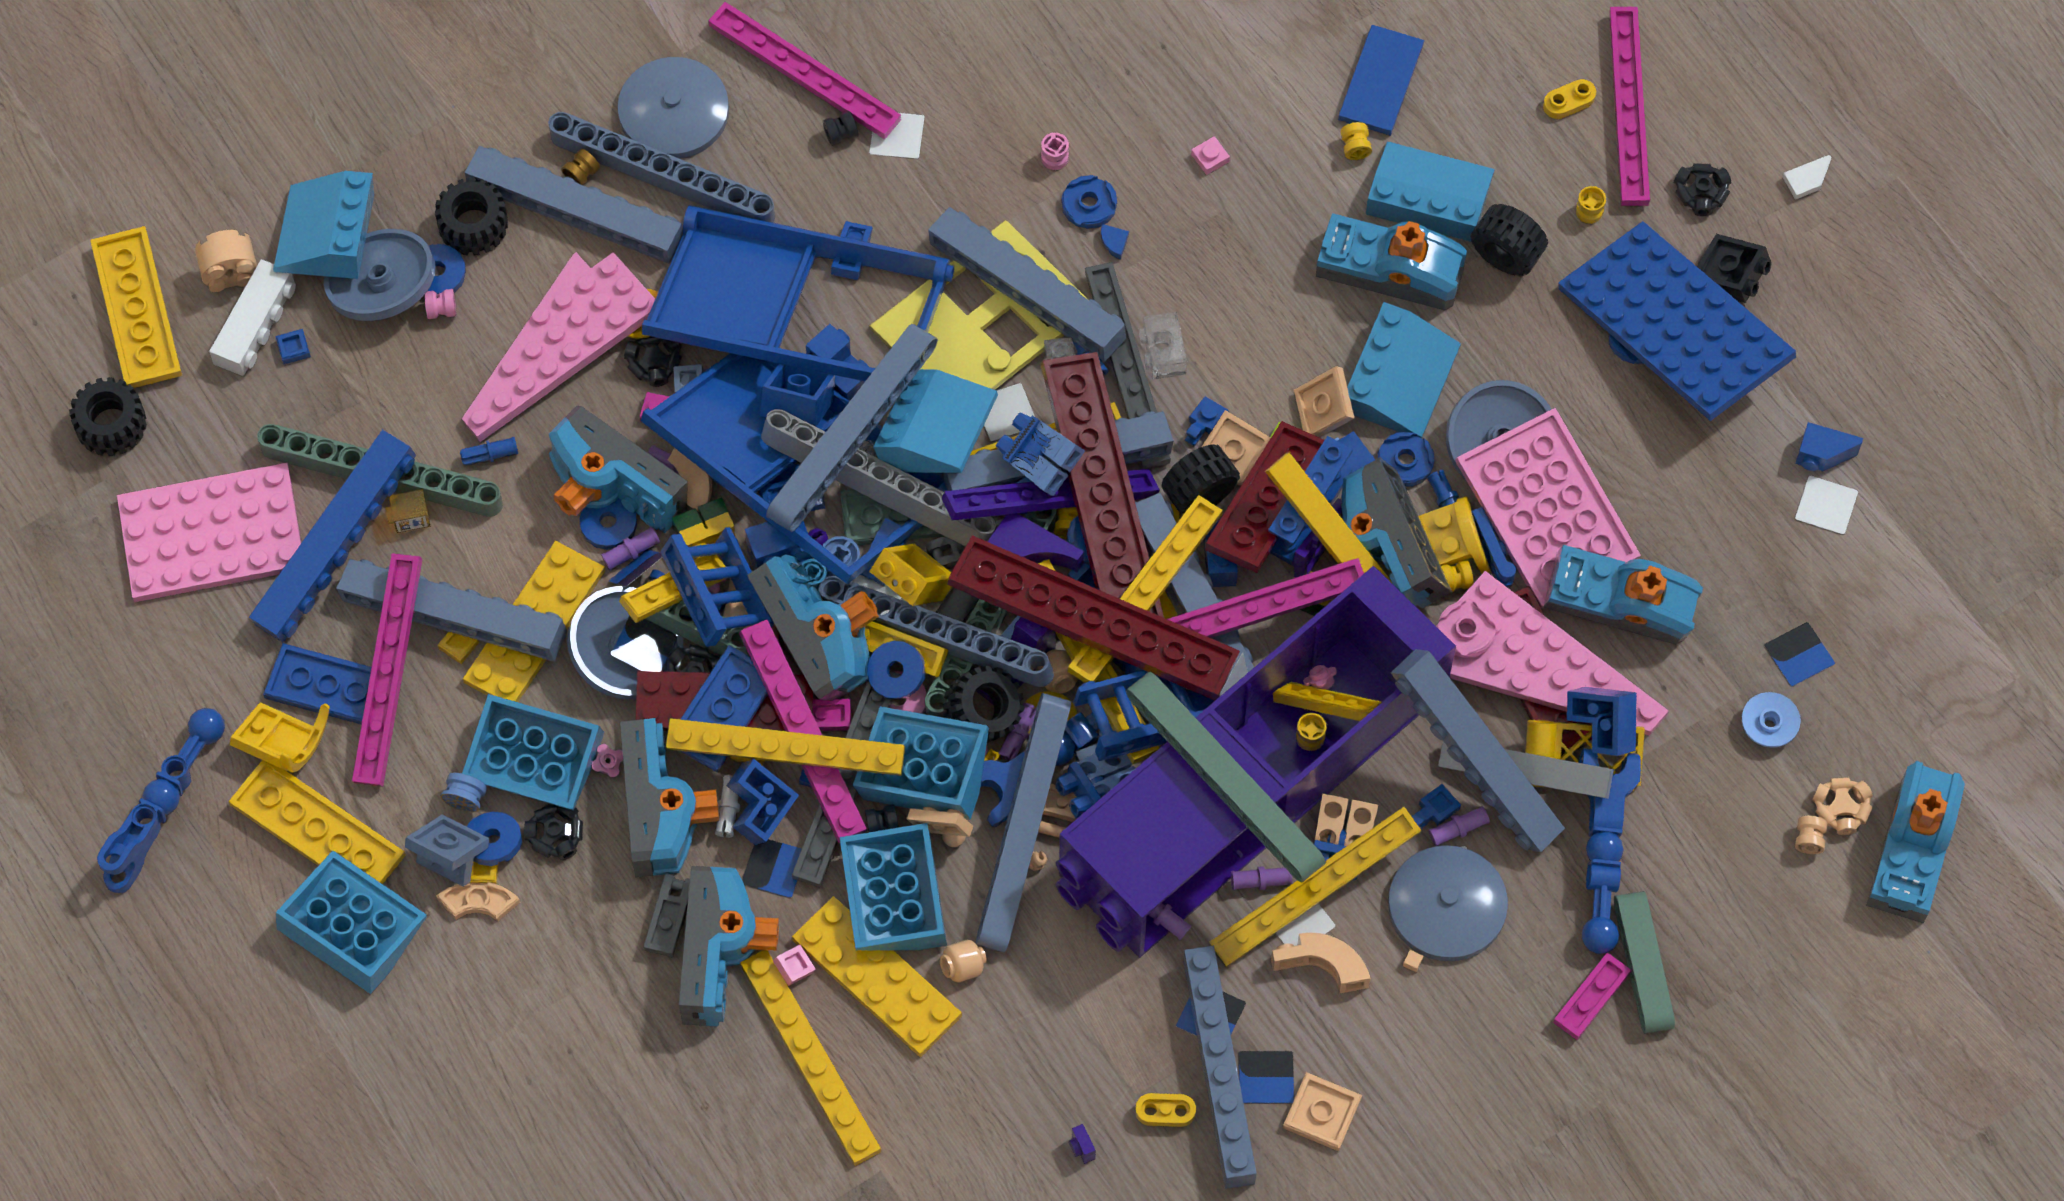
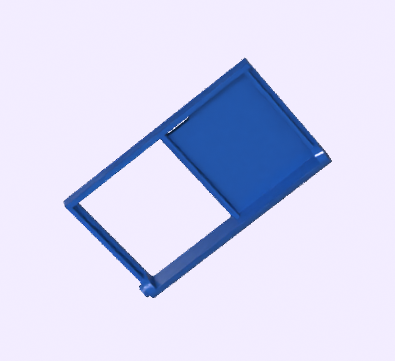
[642,205,954,390]
[641,347,947,585]

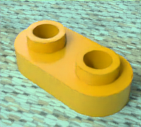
[1543,79,1596,119]
[1135,1093,1196,1127]

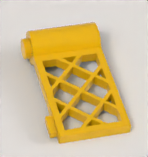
[1525,720,1645,791]

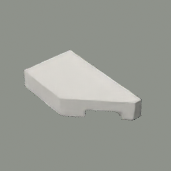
[1783,155,1831,200]

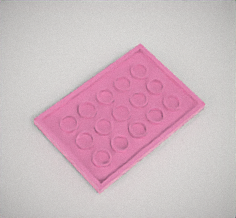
[1455,408,1641,608]
[117,463,302,602]

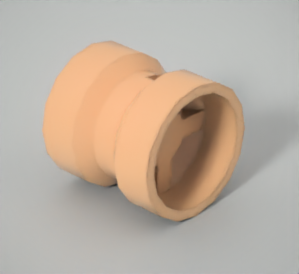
[1795,816,1827,854]

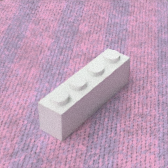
[209,259,296,376]

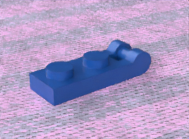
[1472,507,1516,588]

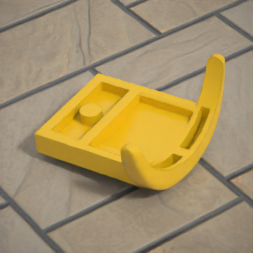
[1418,496,1490,574]
[230,702,330,773]

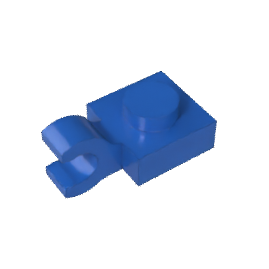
[1185,396,1229,446]
[1412,784,1461,830]

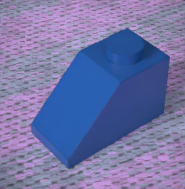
[1795,422,1863,472]

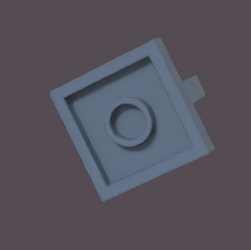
[405,814,489,887]

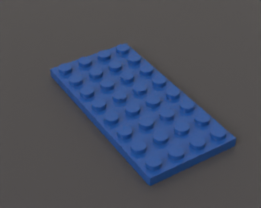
[1558,221,1796,421]

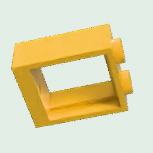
[869,543,951,606]

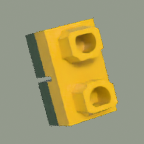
[672,497,736,560]

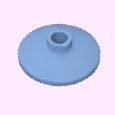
[1742,692,1801,748]

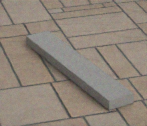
[1438,741,1614,799]

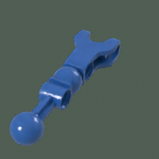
[97,708,225,893]
[980,708,1140,827]
[1578,748,1641,954]

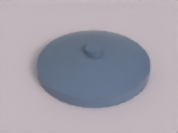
[618,57,729,159]
[324,229,435,321]
[1446,380,1552,480]
[567,586,683,700]
[1388,845,1508,961]

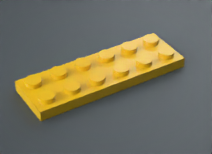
[90,226,182,388]
[463,540,605,702]
[228,760,406,884]
[792,896,962,1058]

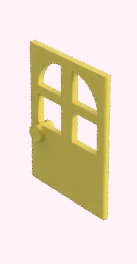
[869,220,1087,390]

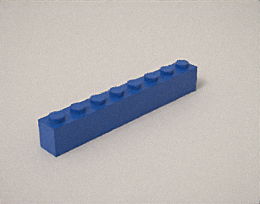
[249,429,416,643]

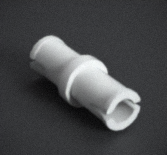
[715,776,740,838]

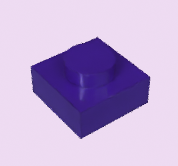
[1069,1124,1096,1164]

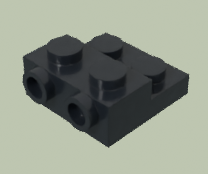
[1697,233,1772,303]

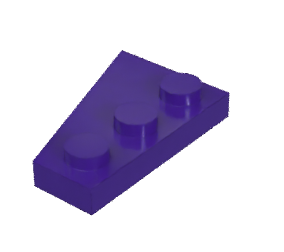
[1292,498,1343,578]

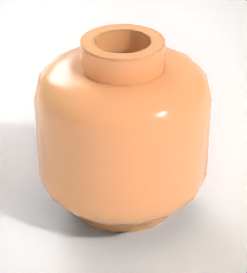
[1037,650,1078,694]
[940,940,986,983]

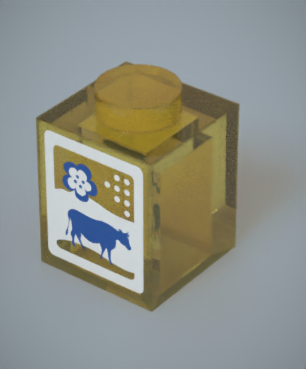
[385,489,431,533]

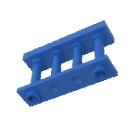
[1268,436,1353,566]
[660,527,774,647]
[1074,670,1205,761]

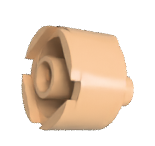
[195,230,257,292]

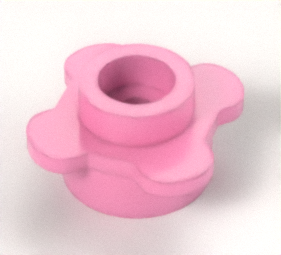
[1303,665,1337,690]
[591,744,623,778]

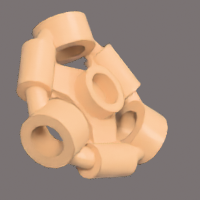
[1812,777,1873,835]

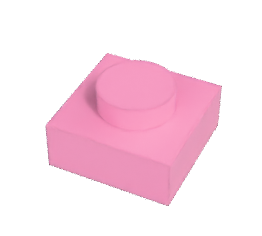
[1191,136,1230,175]
[773,945,816,986]

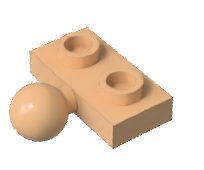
[907,807,973,847]

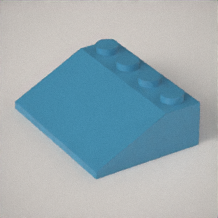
[1366,141,1495,242]
[273,171,374,279]
[1347,302,1461,438]
[873,369,998,473]
[462,694,604,810]
[853,706,989,820]
[840,823,947,950]
[276,851,427,994]

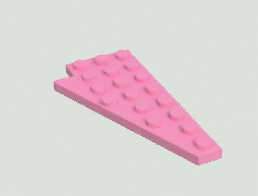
[462,252,655,442]
[1436,571,1669,736]

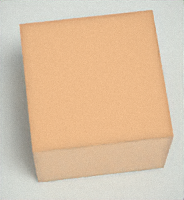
[1403,950,1423,972]

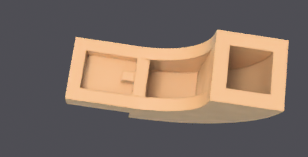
[1271,933,1371,993]

